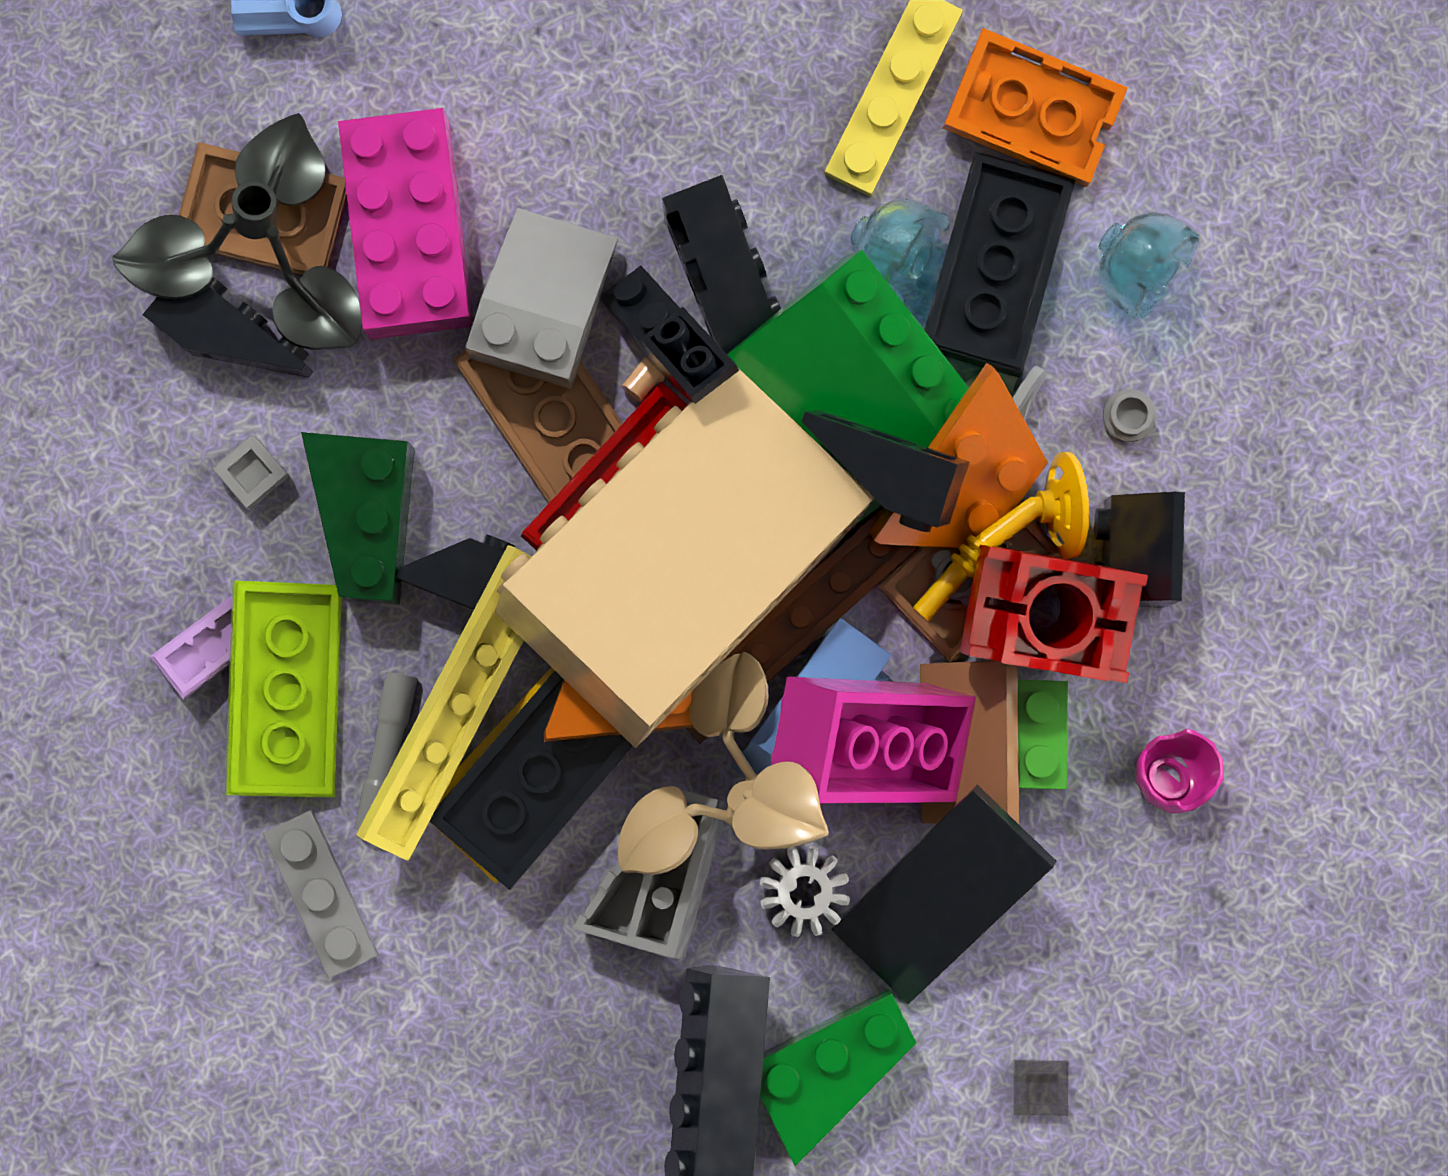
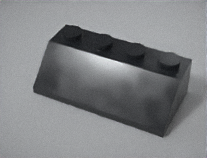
[664,965,770,1176]

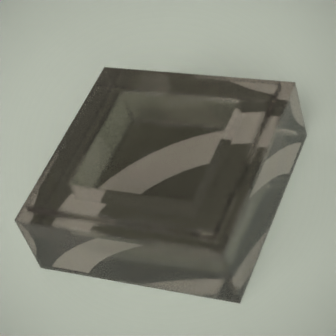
[1013,1059,1068,1116]

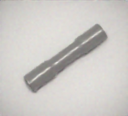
[354,672,418,830]

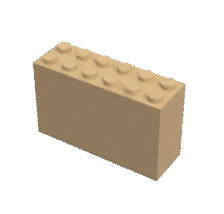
[495,368,875,748]

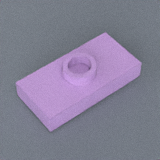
[150,596,232,700]

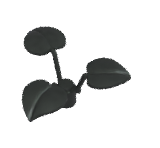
[112,113,362,350]

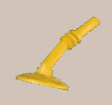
[912,451,1089,622]

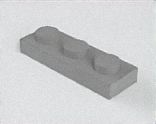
[263,810,379,979]

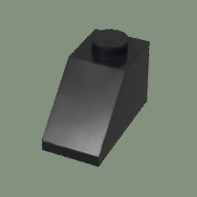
[396,534,516,610]

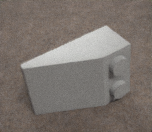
[465,208,618,389]

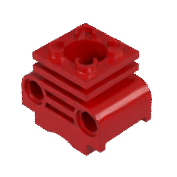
[960,544,1148,683]

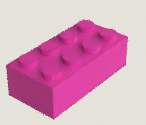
[338,108,474,340]
[771,677,976,803]

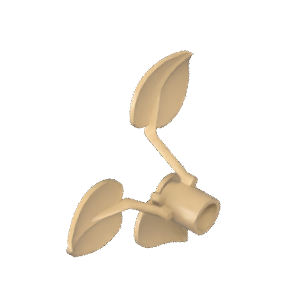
[618,652,829,875]

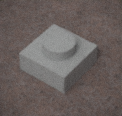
[212,434,290,510]

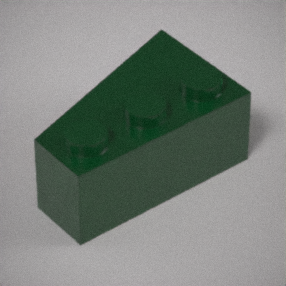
[301,432,415,605]

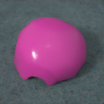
[1135,729,1224,814]

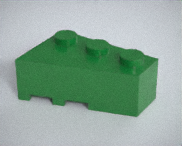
[760,989,917,1166]

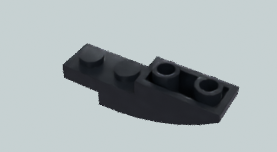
[600,265,740,404]

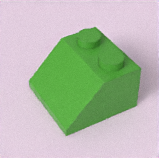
[1018,680,1068,789]

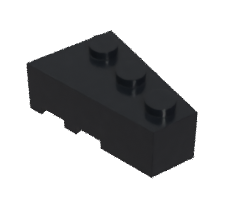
[662,175,781,354]

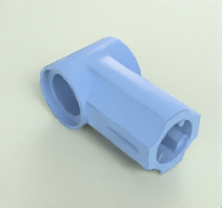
[231,0,342,38]

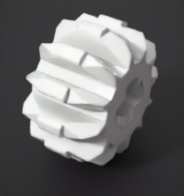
[760,846,850,937]

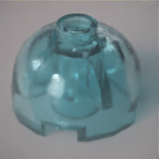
[851,199,950,306]
[1098,212,1200,319]

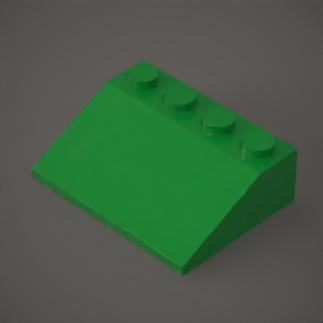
[727,249,969,522]

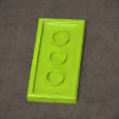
[225,580,341,797]

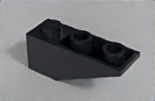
[142,277,314,378]

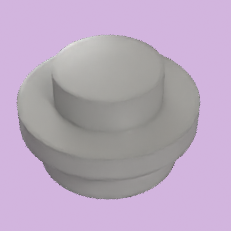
[1102,389,1156,442]

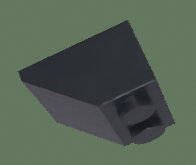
[1093,491,1185,608]

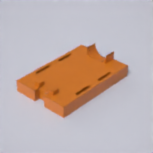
[942,28,1128,187]

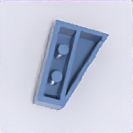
[732,618,892,778]

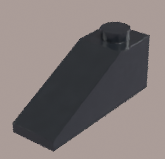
[801,410,970,532]

